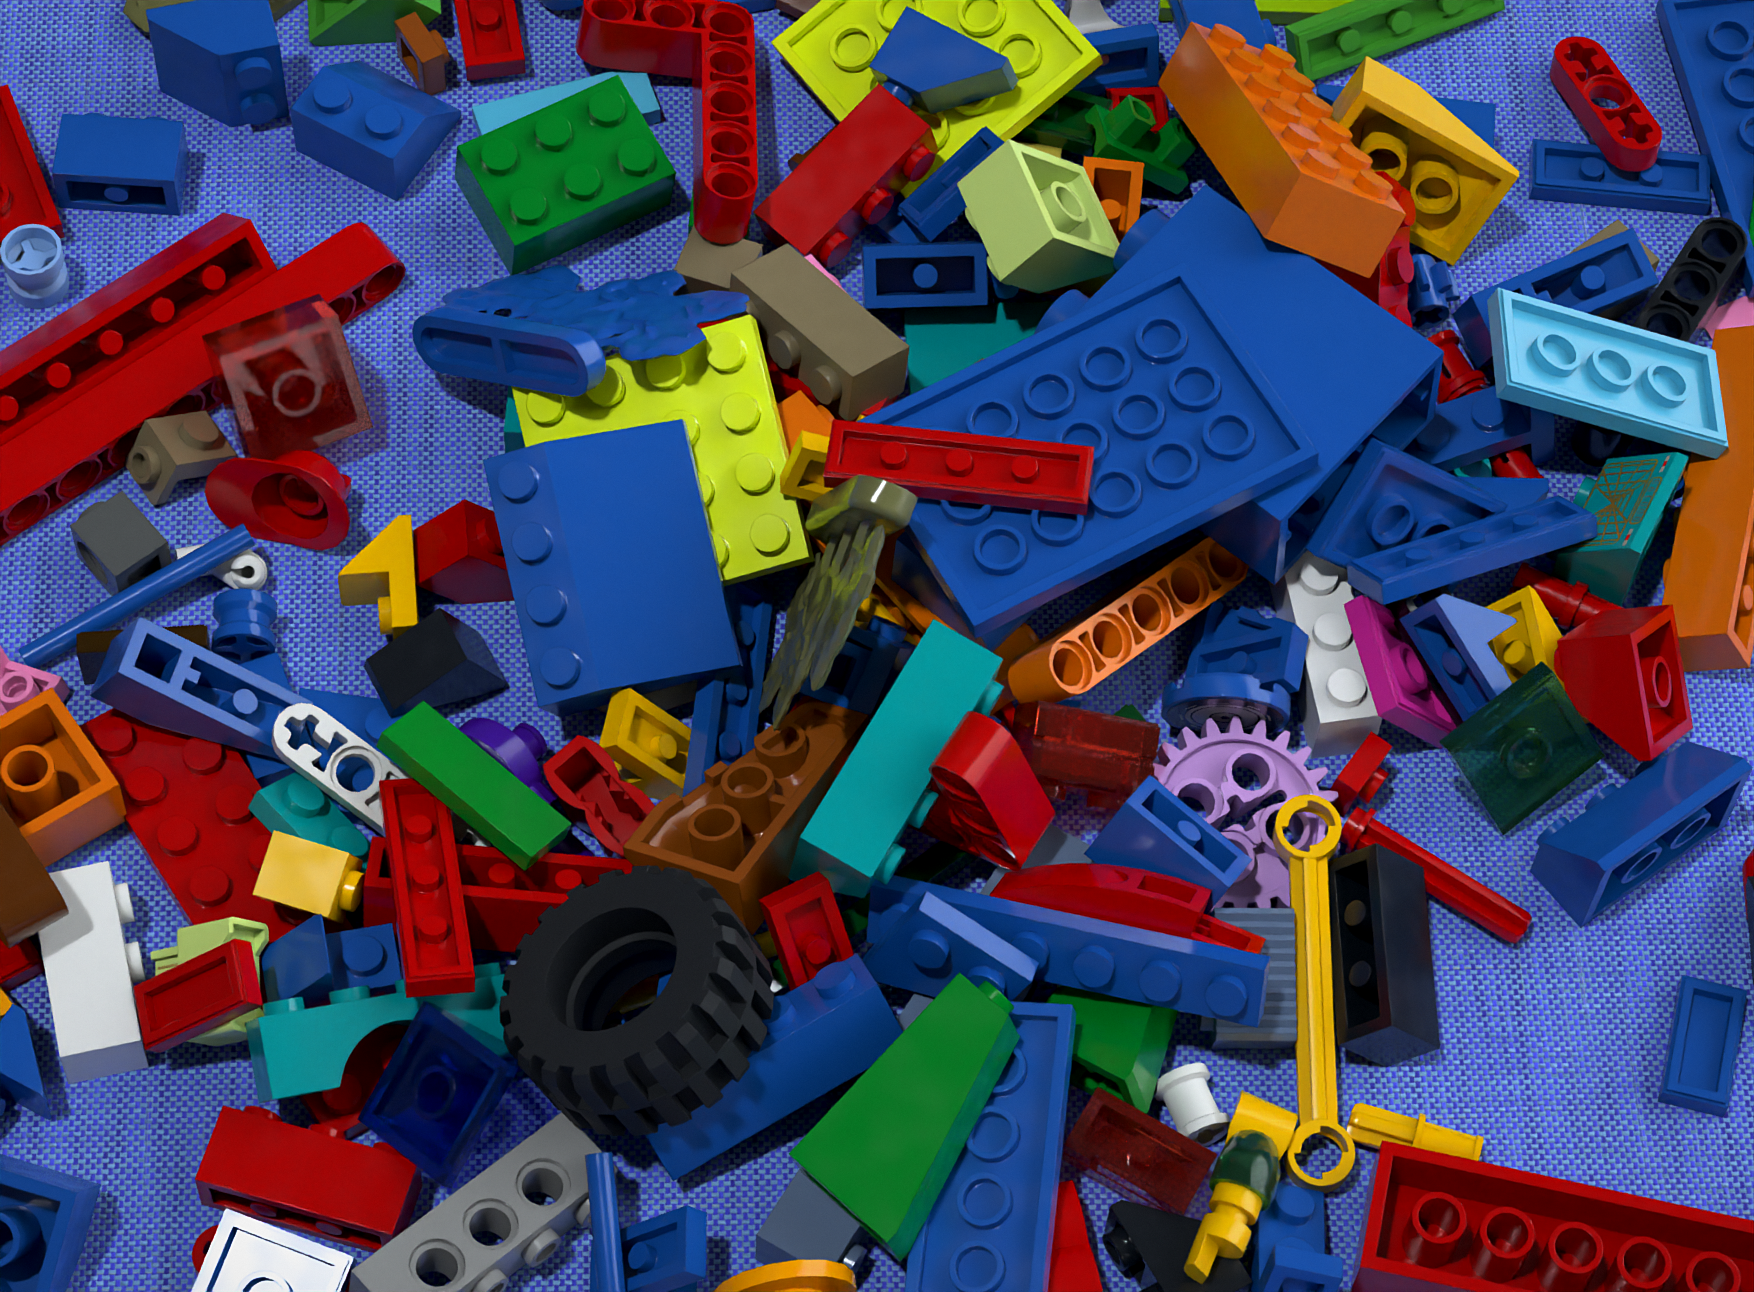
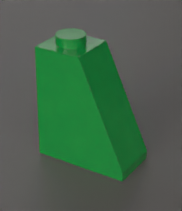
[1044,985,1178,1121]

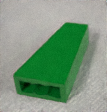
[789,972,1020,1261]

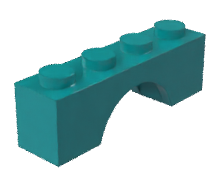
[245,962,513,1104]

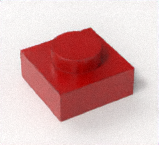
[1330,731,1392,817]

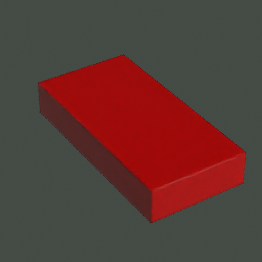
[133,939,263,1053]

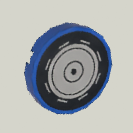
[1161,672,1291,734]

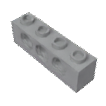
[349,1112,618,1292]

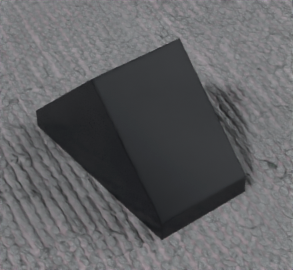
[363,608,506,718]

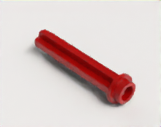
[1339,807,1532,944]

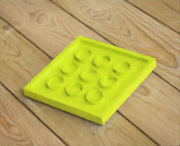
[771,0,1103,199]
[511,314,815,587]

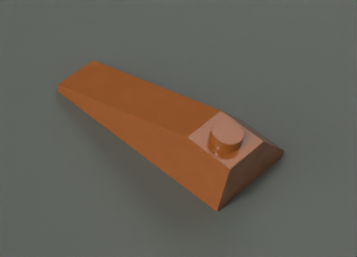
[623,698,869,936]

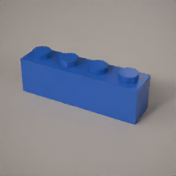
[645,953,903,1181]

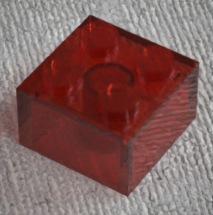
[201,294,373,461]

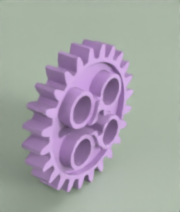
[1133,716,1343,915]

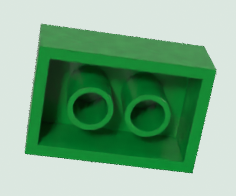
[455,75,676,275]

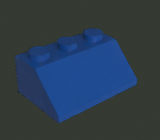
[1530,741,1753,928]

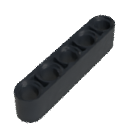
[1571,217,1748,467]

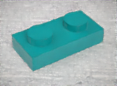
[248,771,371,874]

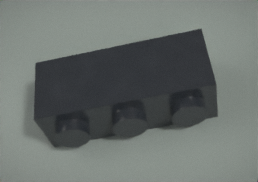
[1328,843,1440,1067]

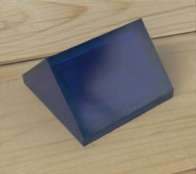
[357,1001,519,1188]

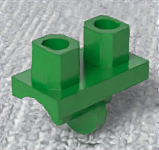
[1085,95,1198,195]

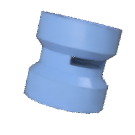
[0,224,70,309]

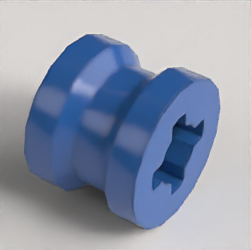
[211,588,277,664]

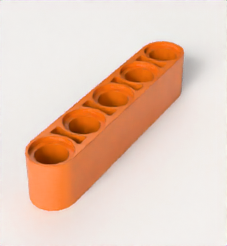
[1008,536,1249,710]

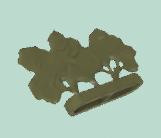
[759,475,918,731]

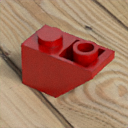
[413,499,514,604]

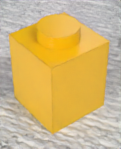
[253,830,365,924]

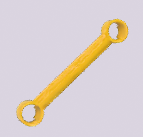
[1272,794,1355,1194]

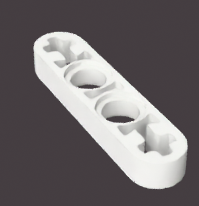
[271,703,492,847]

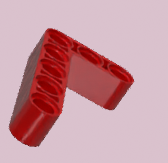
[575,0,758,244]
[790,696,1056,871]

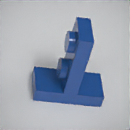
[1402,385,1555,472]
[1251,1179,1343,1292]

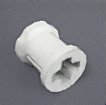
[1154,1063,1231,1151]

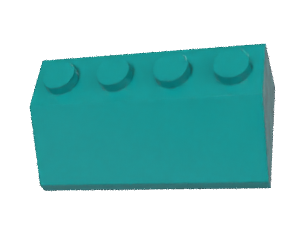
[788,619,1004,898]

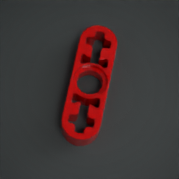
[1549,36,1662,172]

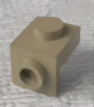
[125,410,237,505]

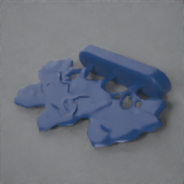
[412,265,750,397]

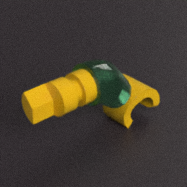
[1184,1090,1298,1284]

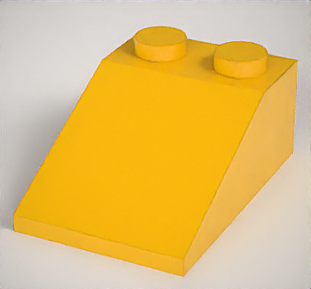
[1331,56,1519,266]

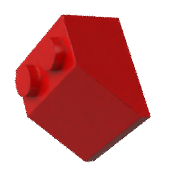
[1554,604,1693,762]

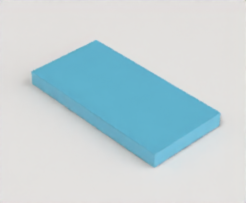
[1487,288,1728,459]

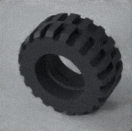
[499,865,774,1136]

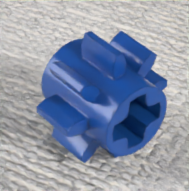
[1408,254,1460,330]

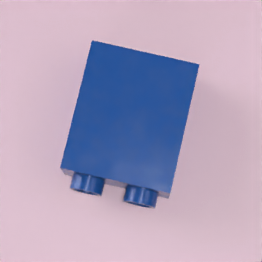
[1033,184,1444,585]

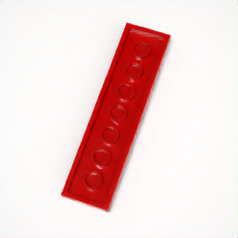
[79,708,449,1140]

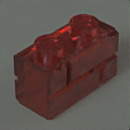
[1011,700,1160,814]
[1062,1087,1218,1217]

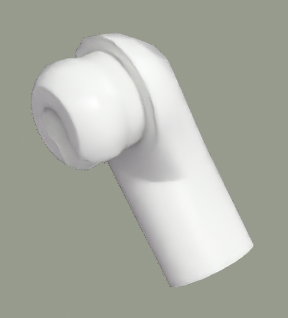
[175,543,267,590]

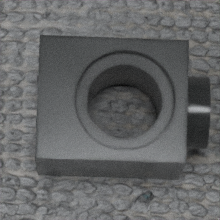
[70,491,172,596]

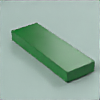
[376,700,572,871]

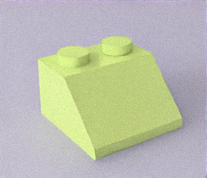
[957,139,1119,294]

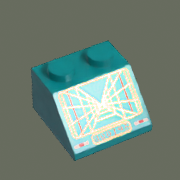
[1546,452,1689,606]

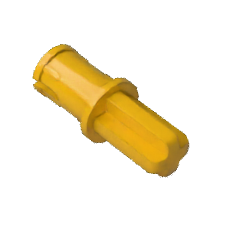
[1346,1103,1484,1161]

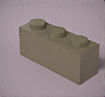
[727,243,910,421]

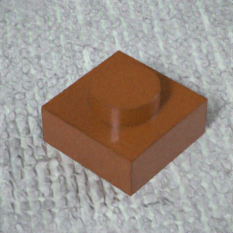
[394,12,450,96]

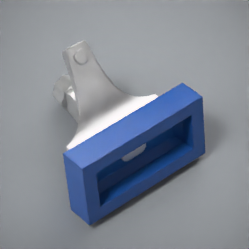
[1064,0,1159,95]

